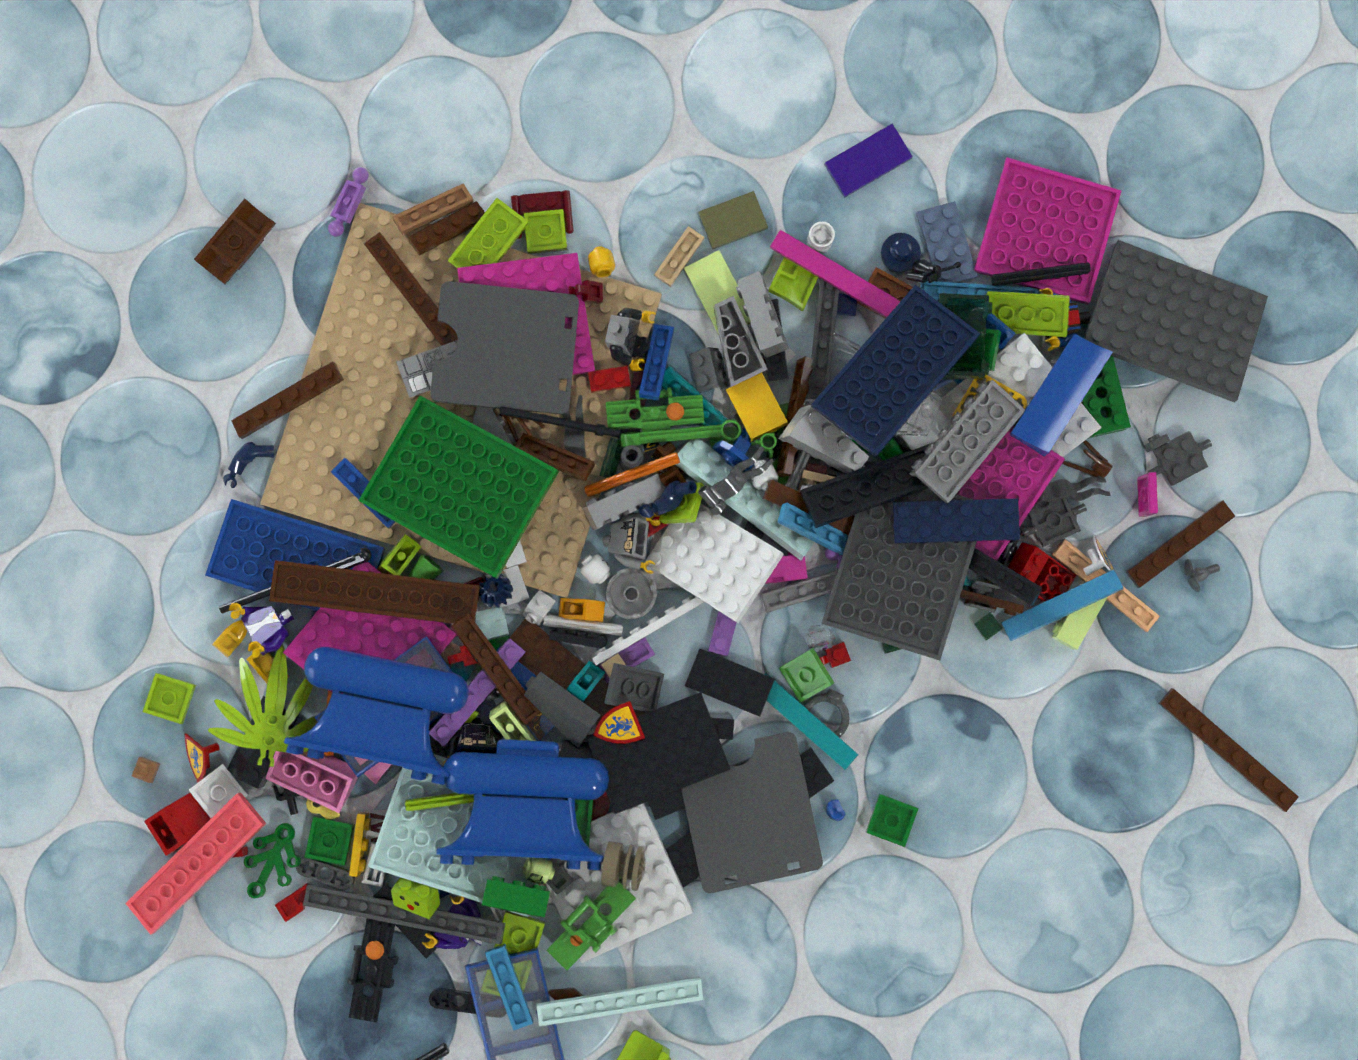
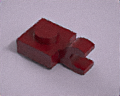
[569,280,603,304]

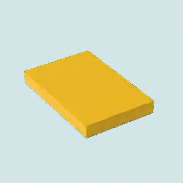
[726,372,788,442]

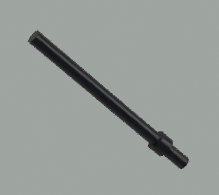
[499,406,620,438]

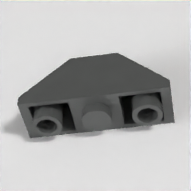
[472,406,516,446]

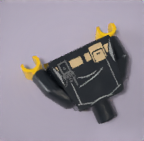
[443,717,502,766]

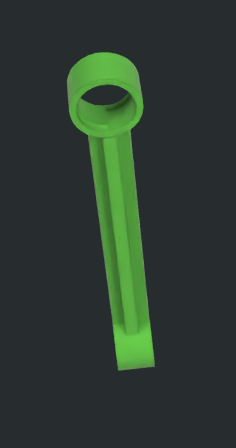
[620,419,741,447]

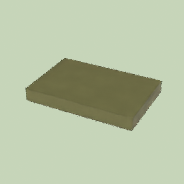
[698,191,768,250]

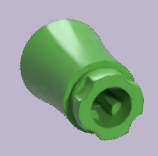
[407,553,444,580]

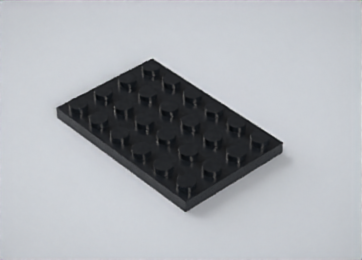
[586,692,731,814]

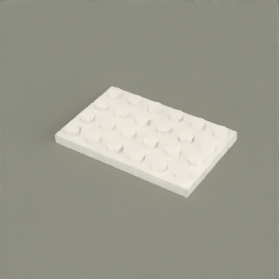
[644,504,784,623]

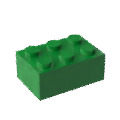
[481,876,550,918]

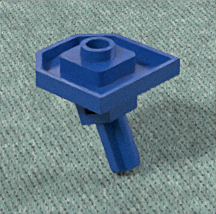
[712,428,754,472]

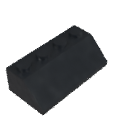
[227,696,300,789]

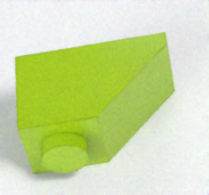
[377,534,422,576]

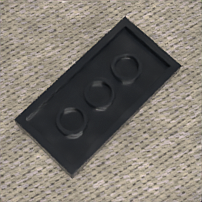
[685,649,775,717]

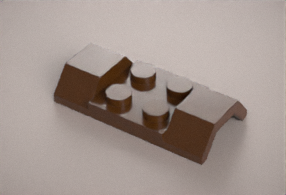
[194,198,276,285]

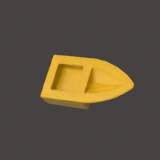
[212,620,247,658]

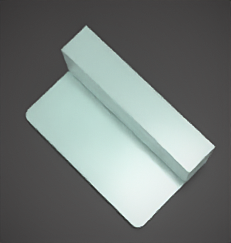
[475,606,509,640]

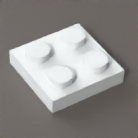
[189,764,248,818]

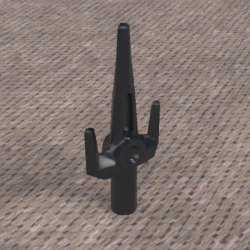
[1003,530,1022,567]
[273,785,301,815]

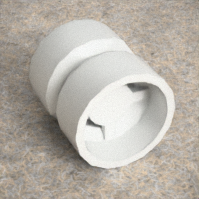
[807,222,835,254]

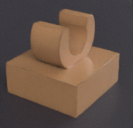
[132,756,160,783]

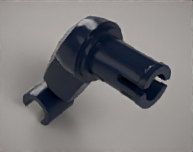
[223,442,274,488]
[638,480,697,518]

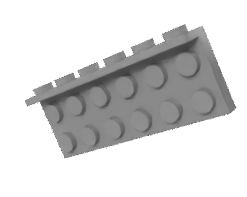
[910,380,1025,503]

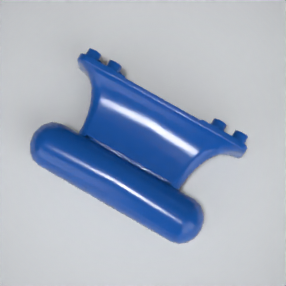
[284,647,469,785]

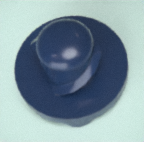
[881,233,921,273]

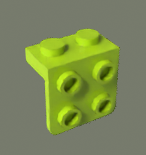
[617,1030,671,1060]

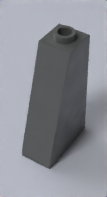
[524,671,601,748]

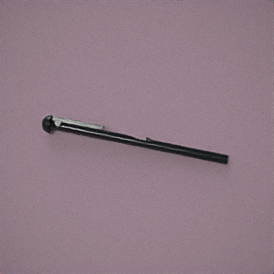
[219,547,372,614]

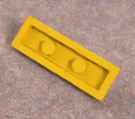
[349,812,371,877]

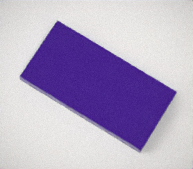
[824,123,913,198]

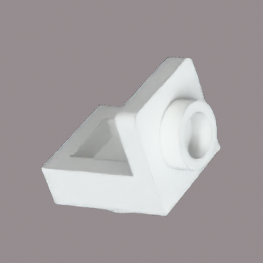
[523,590,556,626]

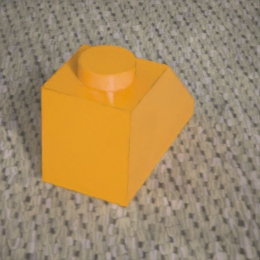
[558,598,605,622]

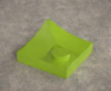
[768,257,818,311]

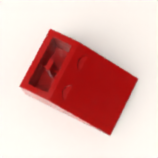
[1008,542,1077,602]
[144,793,211,856]

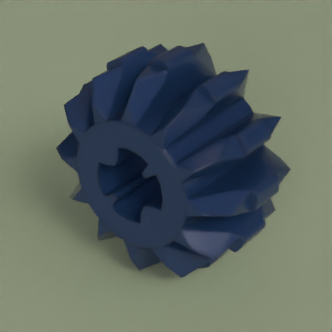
[479,574,513,608]

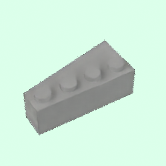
[736,271,789,357]
[713,296,768,387]
[778,405,869,474]
[583,474,665,530]

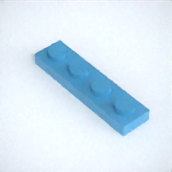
[777,503,849,555]
[485,944,534,1031]

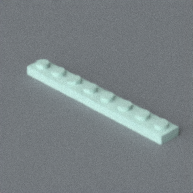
[536,977,703,1027]

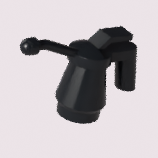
[906,259,961,283]

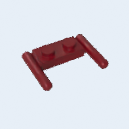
[511,190,574,239]

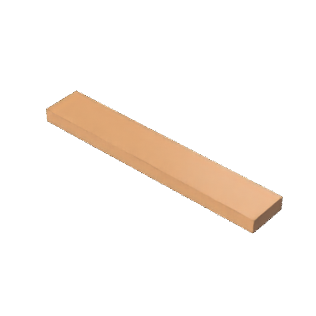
[1051,539,1160,632]

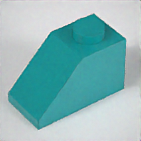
[566,660,606,702]

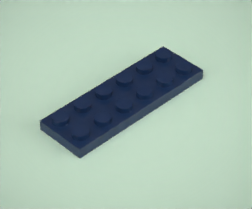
[893,498,1020,544]

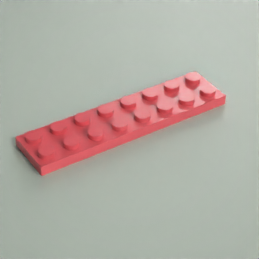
[125,792,267,935]

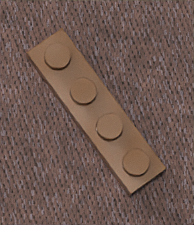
[393,183,473,235]

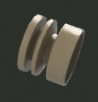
[601,841,646,891]

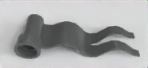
[562,395,591,474]
[698,446,774,515]
[1035,477,1111,509]

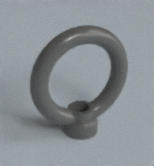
[804,689,850,737]

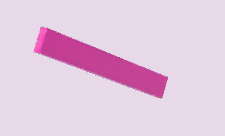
[770,230,901,318]

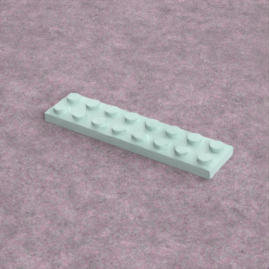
[676,439,815,560]

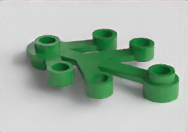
[244,823,301,899]

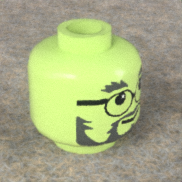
[522,857,555,885]

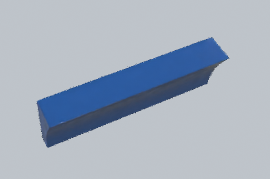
[1010,334,1113,457]

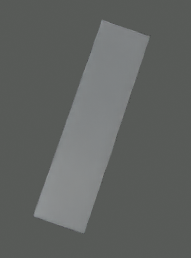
[761,570,838,613]

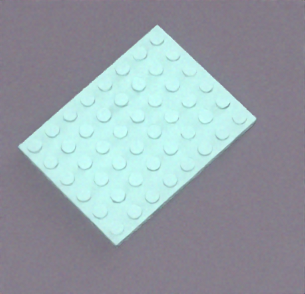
[368,754,539,917]

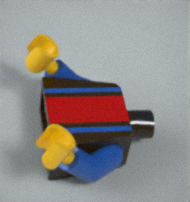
[1039,288,1091,351]

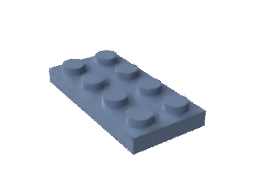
[916,201,977,283]

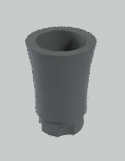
[619,445,647,471]

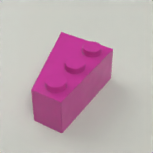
[765,552,807,584]

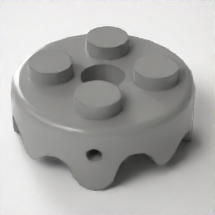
[606,568,657,619]

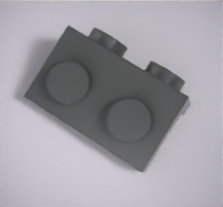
[689,347,727,393]

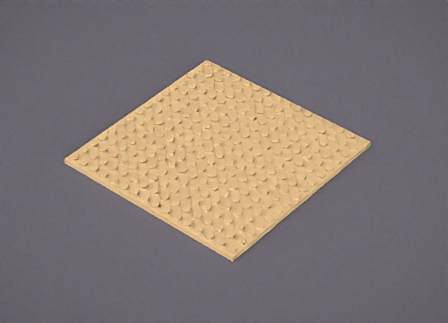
[260,203,662,598]

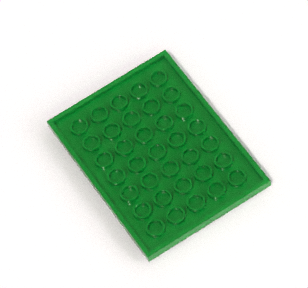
[358,396,559,579]

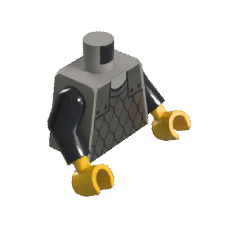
[605,308,656,371]

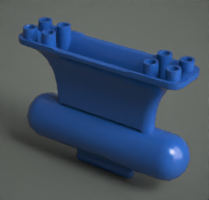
[436,739,609,870]

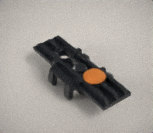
[347,918,399,1023]

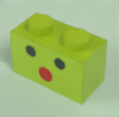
[391,877,440,920]

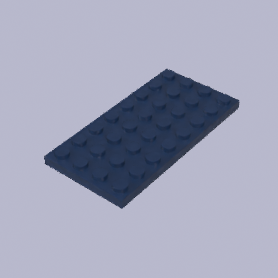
[811,284,980,457]

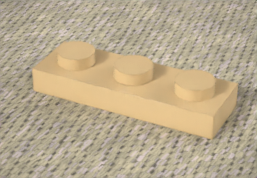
[654,226,705,287]

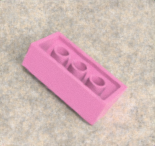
[265,751,358,813]

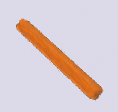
[584,453,680,496]

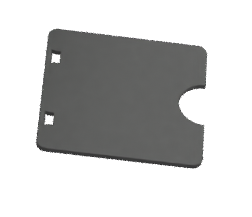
[430,281,579,414]
[681,732,823,893]

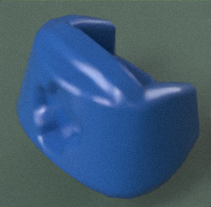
[825,799,846,821]

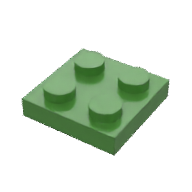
[779,648,834,702]

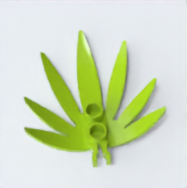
[208,644,318,767]

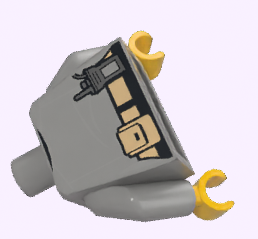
[603,513,660,574]

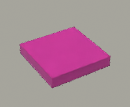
[1137,472,1158,517]

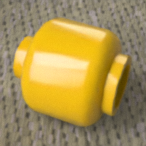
[588,246,615,278]

